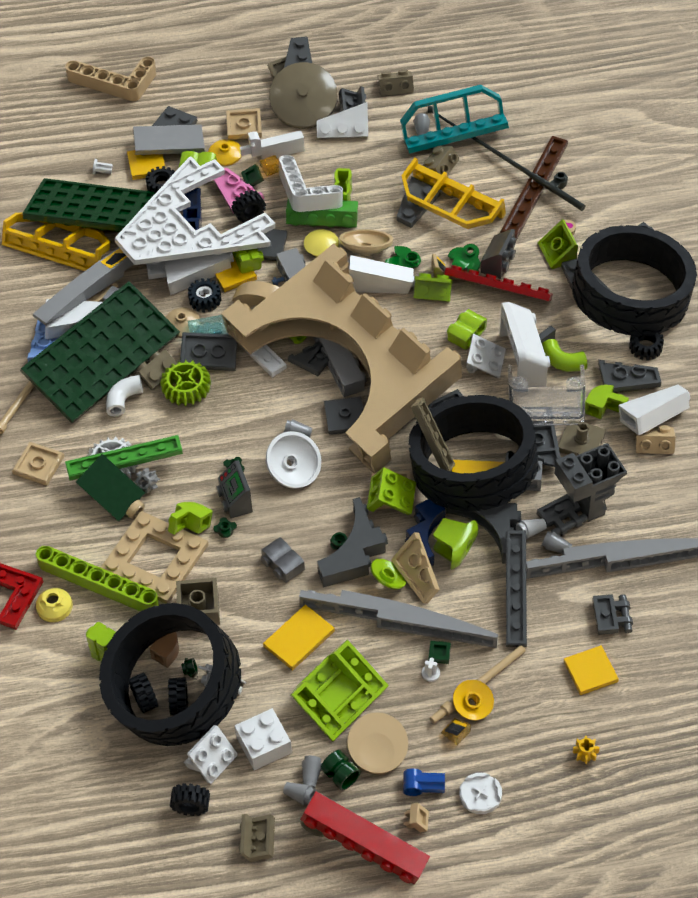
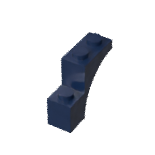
[405,499,446,567]

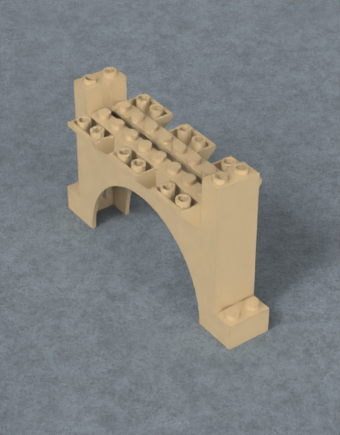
[221,244,462,473]

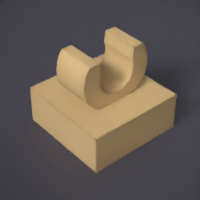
[403,803,429,833]

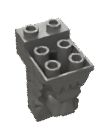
[554,443,627,522]

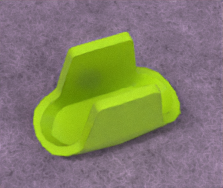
[433,518,479,570]

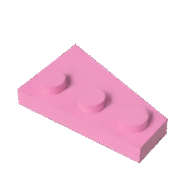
[213,167,264,214]

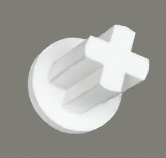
[93,159,113,175]
[422,658,440,682]

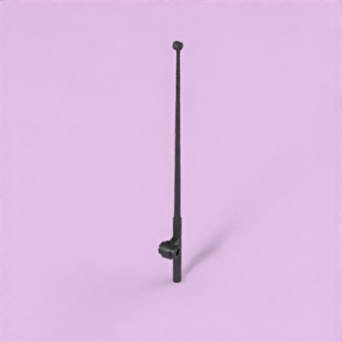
[428,106,586,211]

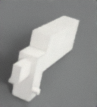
[240,130,305,161]

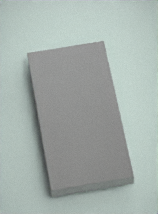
[133,124,205,155]

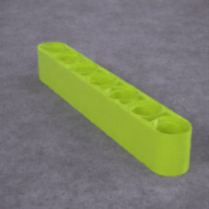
[36,546,159,611]

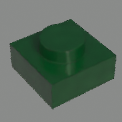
[241,164,264,187]
[428,641,451,664]

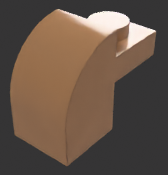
[149,632,179,668]

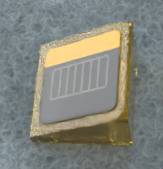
[441,718,471,745]

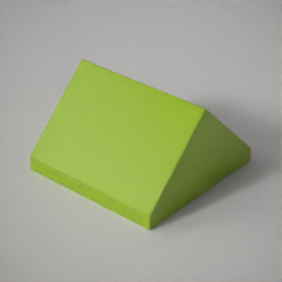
[537,219,578,269]

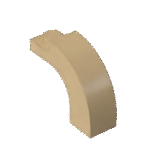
[232,281,279,307]

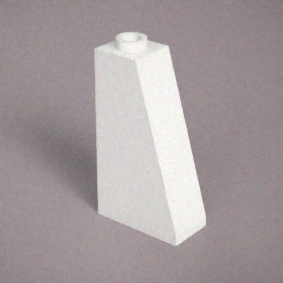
[164,252,234,295]
[348,255,415,294]
[45,299,102,339]
[618,384,690,435]

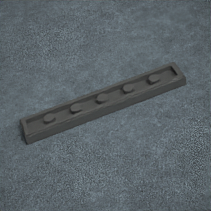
[506,530,527,647]

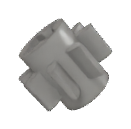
[134,468,160,493]

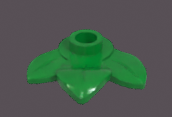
[448,244,481,271]
[385,246,421,268]

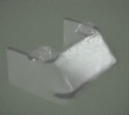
[507,364,585,425]

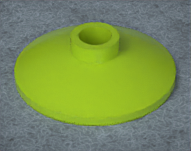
[370,559,406,589]

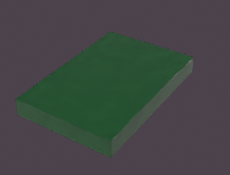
[76,454,145,522]

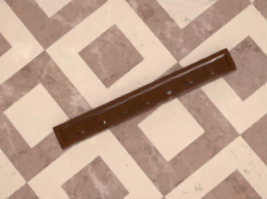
[500,136,568,239]

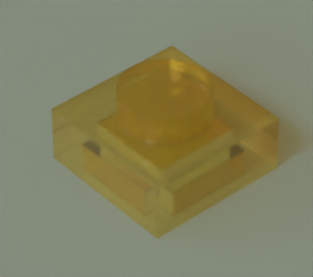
[259,155,279,177]

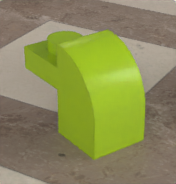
[584,385,629,419]
[168,502,213,535]

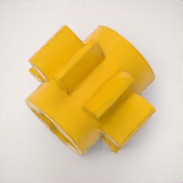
[573,736,600,764]

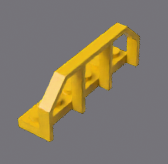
[401,157,506,229]
[1,212,110,271]

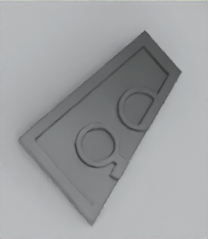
[284,36,312,68]

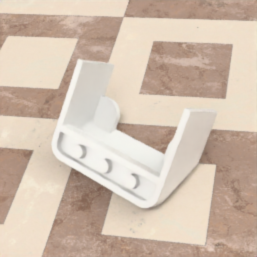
[499,302,550,392]

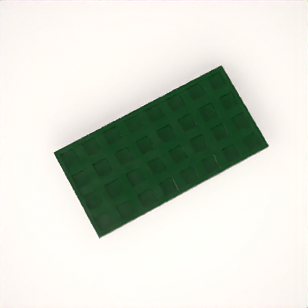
[23,178,156,232]
[20,281,180,423]

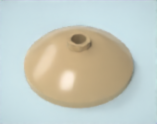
[339,229,393,257]

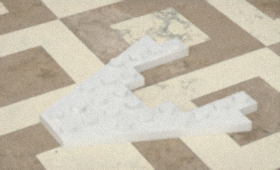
[115,156,276,265]

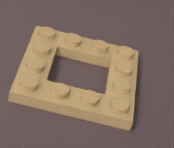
[101,511,208,604]

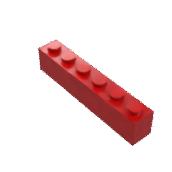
[300,791,430,885]

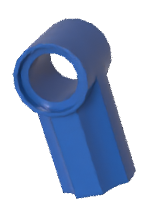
[403,768,445,796]

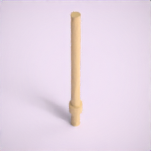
[0,381,34,434]
[430,645,526,724]

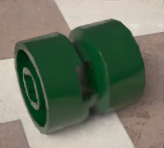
[321,750,361,790]

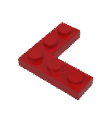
[0,563,44,630]

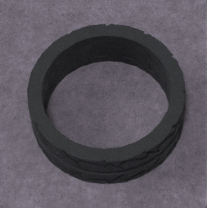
[572,225,697,336]
[408,395,538,511]
[99,603,241,747]

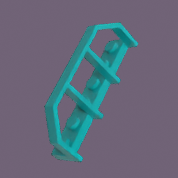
[400,84,509,154]

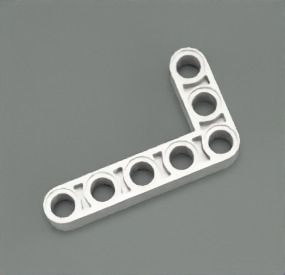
[279,155,343,212]

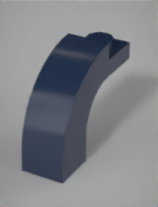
[183,188,202,230]

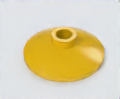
[208,139,242,166]
[453,680,494,721]

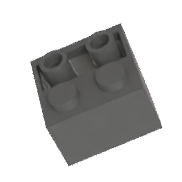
[481,229,517,279]

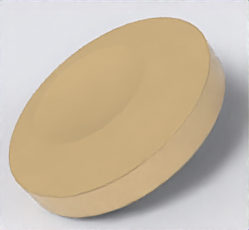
[347,712,408,775]

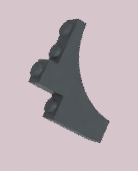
[317,497,388,588]
[446,503,521,564]

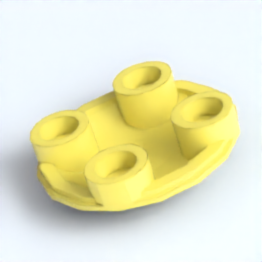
[304,229,339,258]

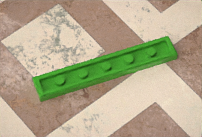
[65,435,183,481]

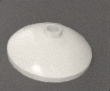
[266,431,321,489]

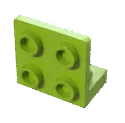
[366,467,416,515]

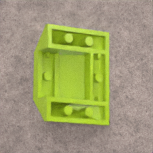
[291,640,389,742]

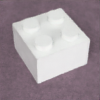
[235,708,292,770]

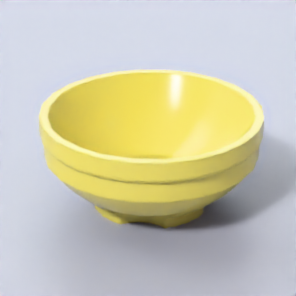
[36,588,73,622]

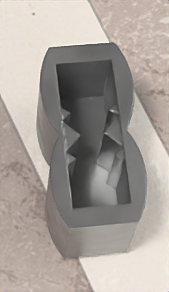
[261,537,305,583]

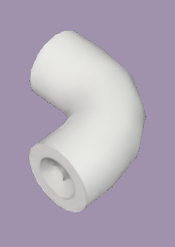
[106,375,143,417]

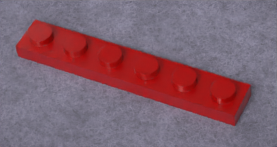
[444,265,553,301]

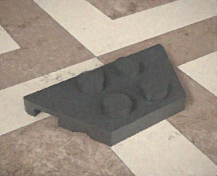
[518,410,561,467]

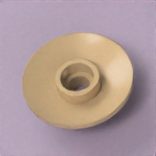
[166,308,201,337]

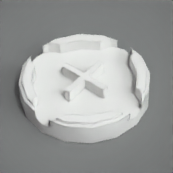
[460,773,502,814]

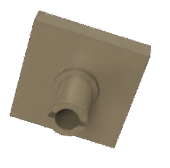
[558,418,606,456]

